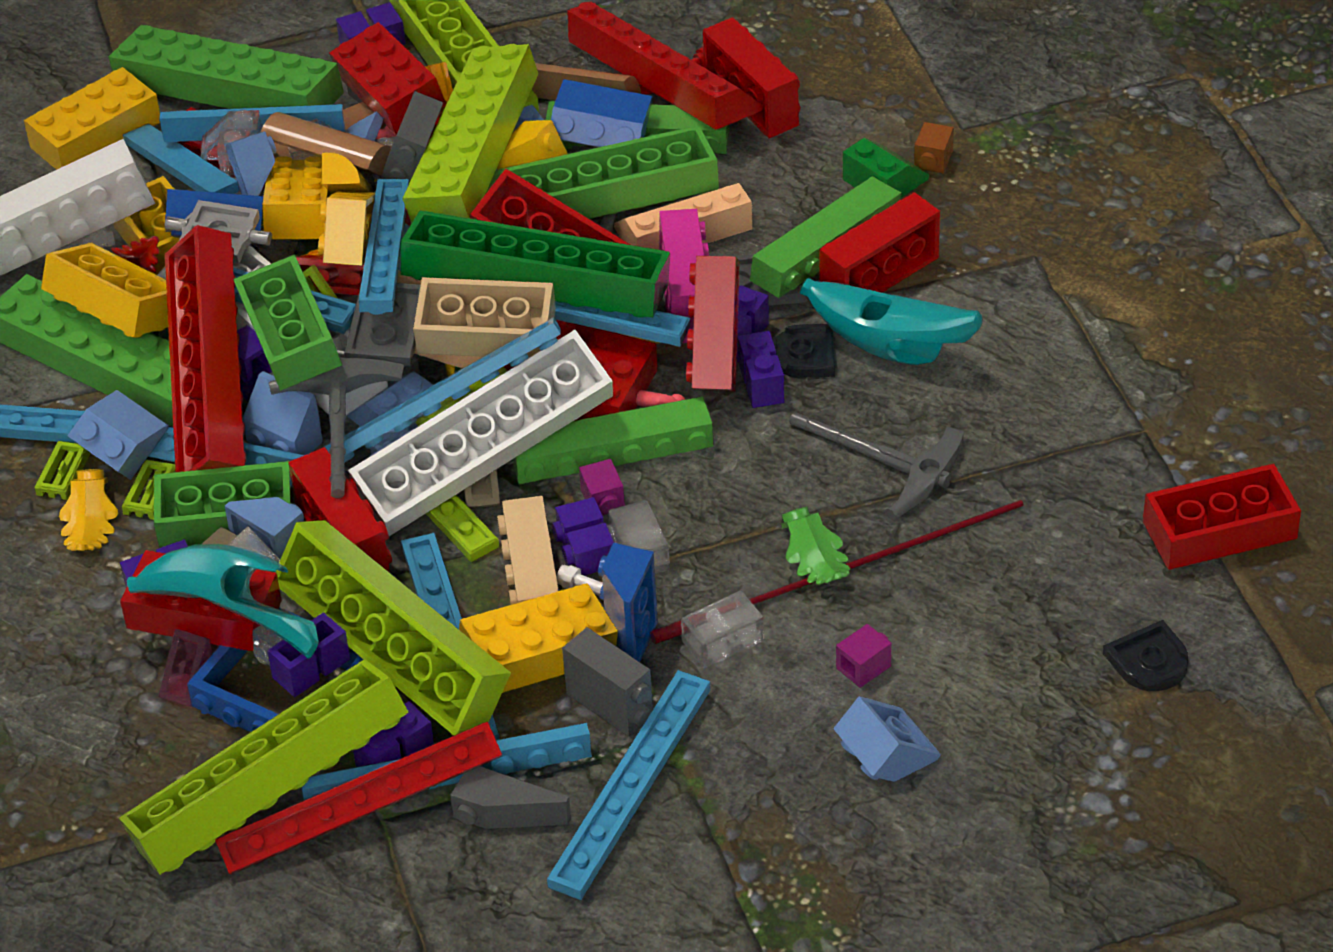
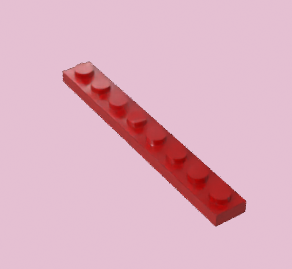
[215,721,502,875]

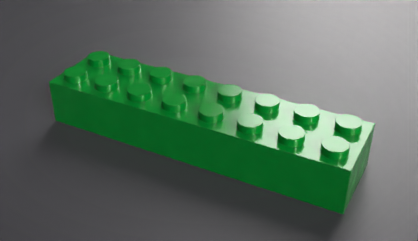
[401,210,670,318]

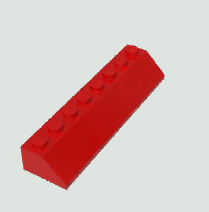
[567,1,763,130]
[165,225,246,473]

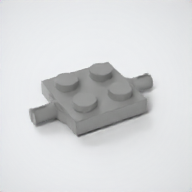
[165,200,272,264]

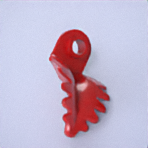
[111,236,160,274]

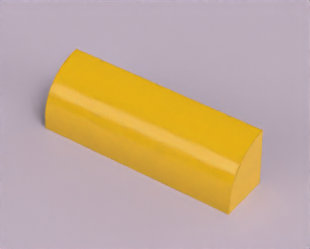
[322,153,374,194]

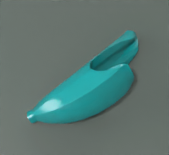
[799,278,983,365]
[127,544,319,659]

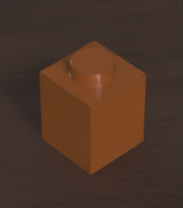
[914,122,954,174]

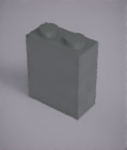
[380,91,443,183]
[562,627,653,737]

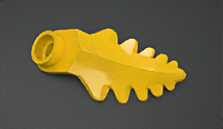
[59,469,118,551]

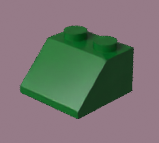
[843,137,929,198]

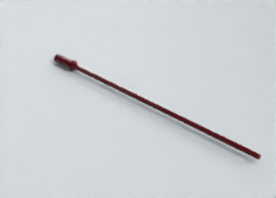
[650,500,1024,644]

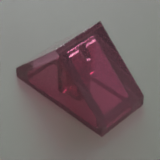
[158,629,212,707]

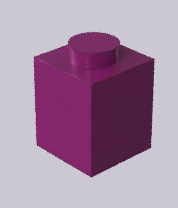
[579,459,625,515]
[836,624,892,688]

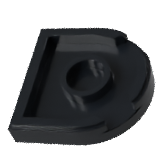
[772,324,835,377]
[1103,620,1188,691]

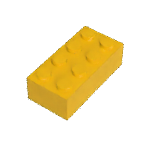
[24,67,160,170]
[263,156,331,239]
[318,190,375,266]
[41,243,168,338]
[459,583,618,693]

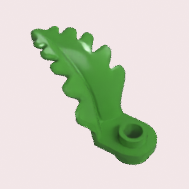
[781,506,850,585]

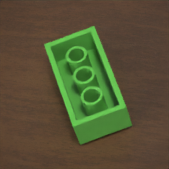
[233,254,342,391]
[154,461,294,548]

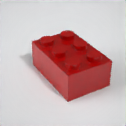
[574,329,657,421]

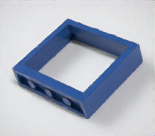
[187,607,364,732]

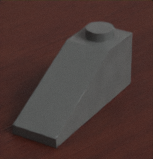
[450,767,571,829]

